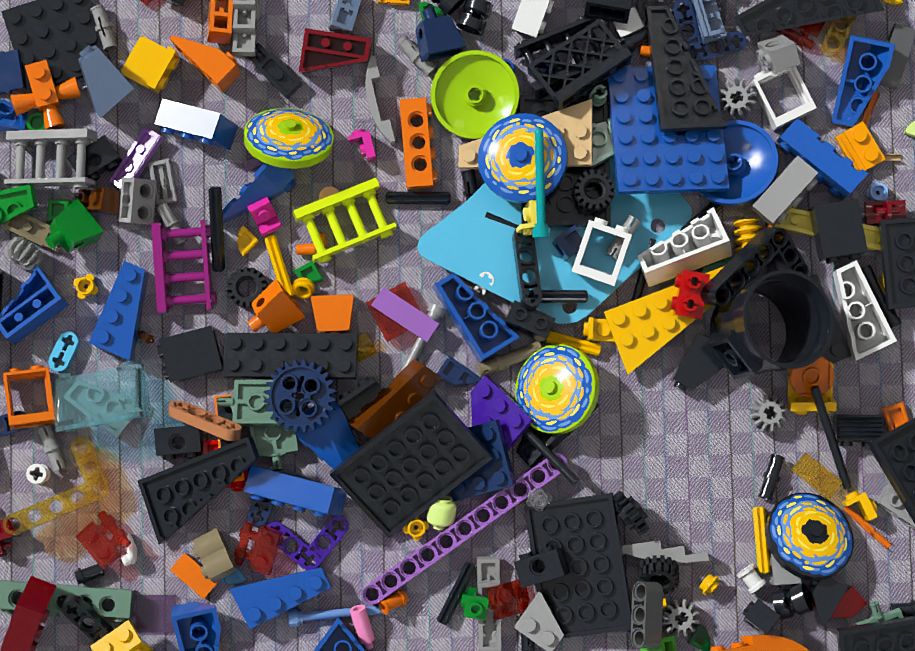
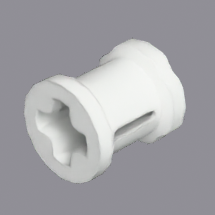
[26,464,51,484]
[737,563,766,594]

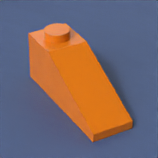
[207,0,233,44]

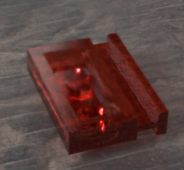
[487,579,530,620]

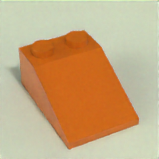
[169,35,241,93]

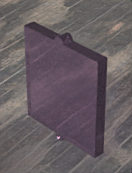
[133,595,176,633]

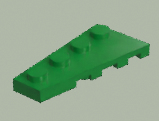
[0,184,38,225]

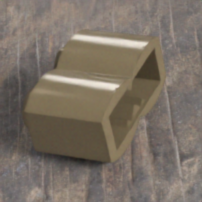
[192,528,238,583]

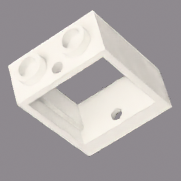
[751,66,817,131]
[572,217,633,286]

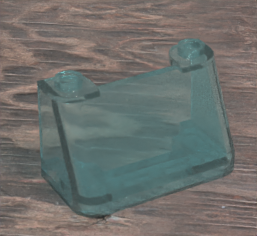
[54,360,152,433]

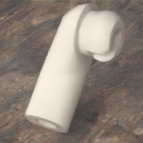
[120,533,137,566]

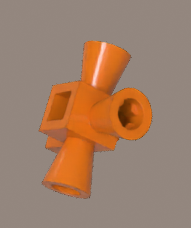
[11,60,82,130]

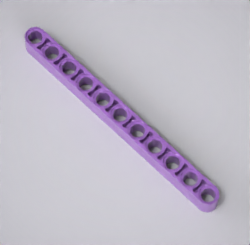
[362,453,567,605]

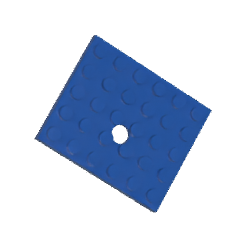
[607,65,730,195]

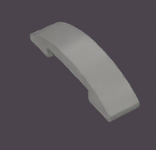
[365,56,396,146]

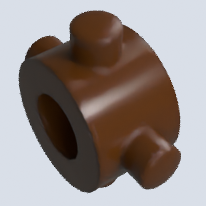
[137,330,154,344]

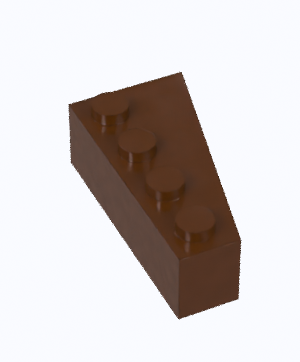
[347,359,440,439]

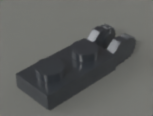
[245,43,303,100]

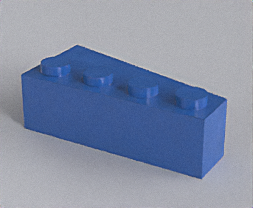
[432,272,520,363]
[244,465,347,518]
[230,567,333,629]

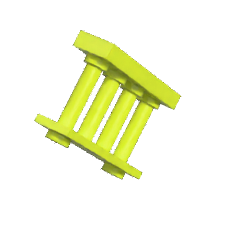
[293,178,397,264]

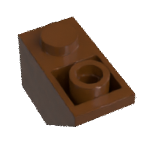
[76,187,121,215]

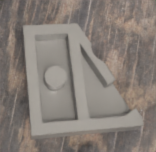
[514,591,564,651]

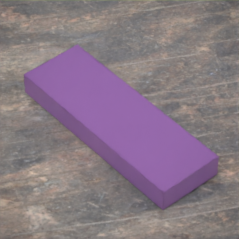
[109,126,164,189]
[371,287,439,343]

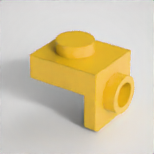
[841,490,878,521]

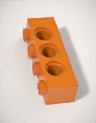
[399,97,437,191]

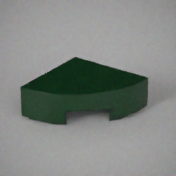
[687,624,711,651]

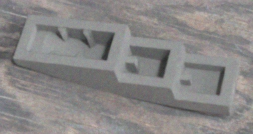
[232,0,257,56]
[622,540,709,563]
[477,556,501,651]

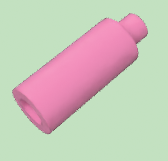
[350,605,375,650]

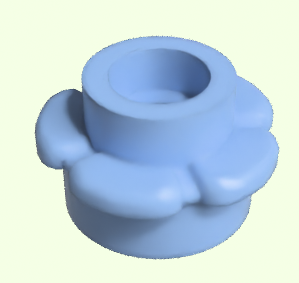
[867,182,888,201]

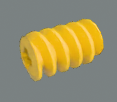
[733,219,762,253]

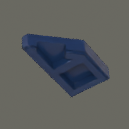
[436,356,482,387]

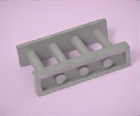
[4,128,97,189]

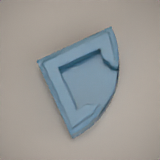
[220,565,247,584]

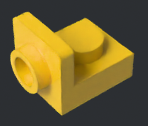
[583,317,614,342]

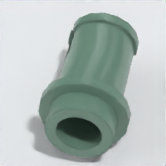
[589,85,607,107]

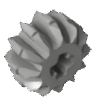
[719,78,757,116]
[4,237,44,272]
[749,394,788,432]
[662,599,700,637]

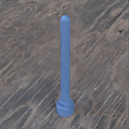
[288,605,397,627]

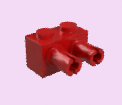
[670,270,710,320]

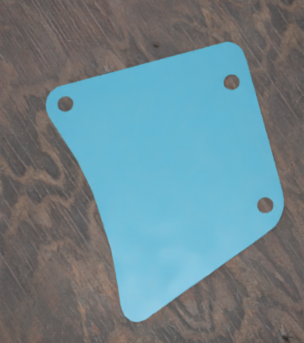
[417,91,692,324]

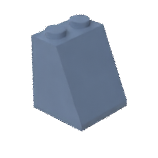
[78,45,134,118]

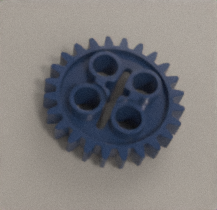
[263,359,337,433]

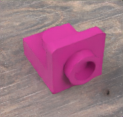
[348,129,377,162]
[247,196,282,236]

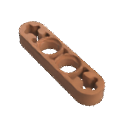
[168,400,242,441]

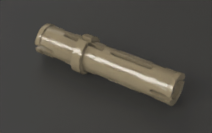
[476,341,542,377]

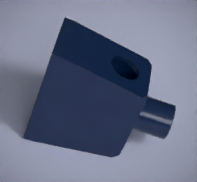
[415,7,466,62]

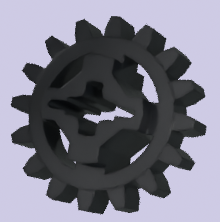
[613,491,650,536]

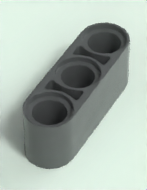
[880,23,915,90]
[630,581,663,649]

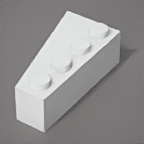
[832,260,897,362]

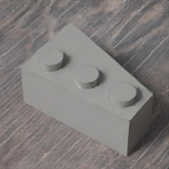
[752,156,818,227]

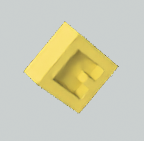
[516,200,537,236]

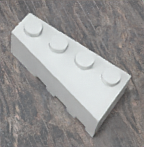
[511,0,555,37]
[638,207,732,287]

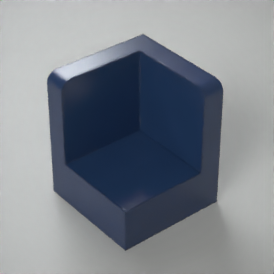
[552,224,582,261]

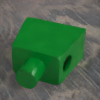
[46,198,104,252]

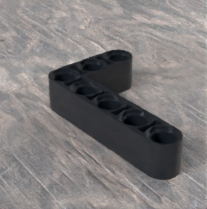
[701,227,809,306]

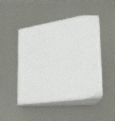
[613,7,645,38]

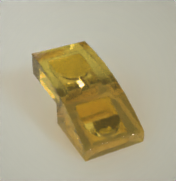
[791,453,843,500]

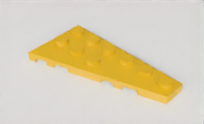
[603,266,724,375]

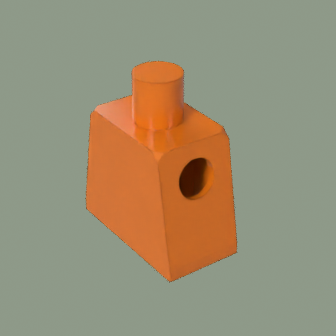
[248,279,305,333]
[311,294,355,334]

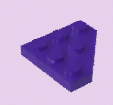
[471,375,534,451]

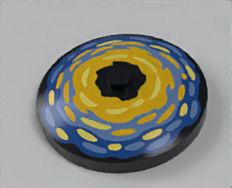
[765,493,854,581]

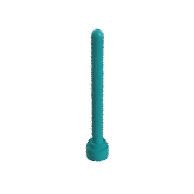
[532,128,551,238]

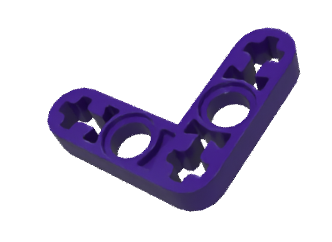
[265,516,349,570]

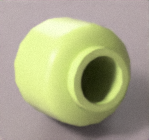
[426,496,457,530]

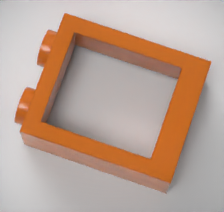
[3,365,56,430]

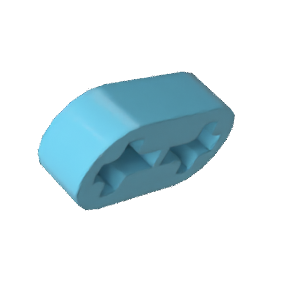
[48,331,80,372]

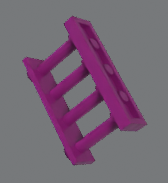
[151,220,217,313]

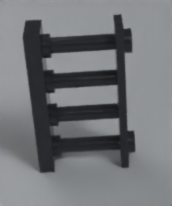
[514,16,615,100]

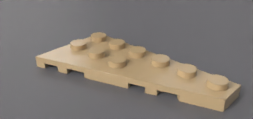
[458,99,593,170]

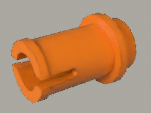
[378,590,408,614]

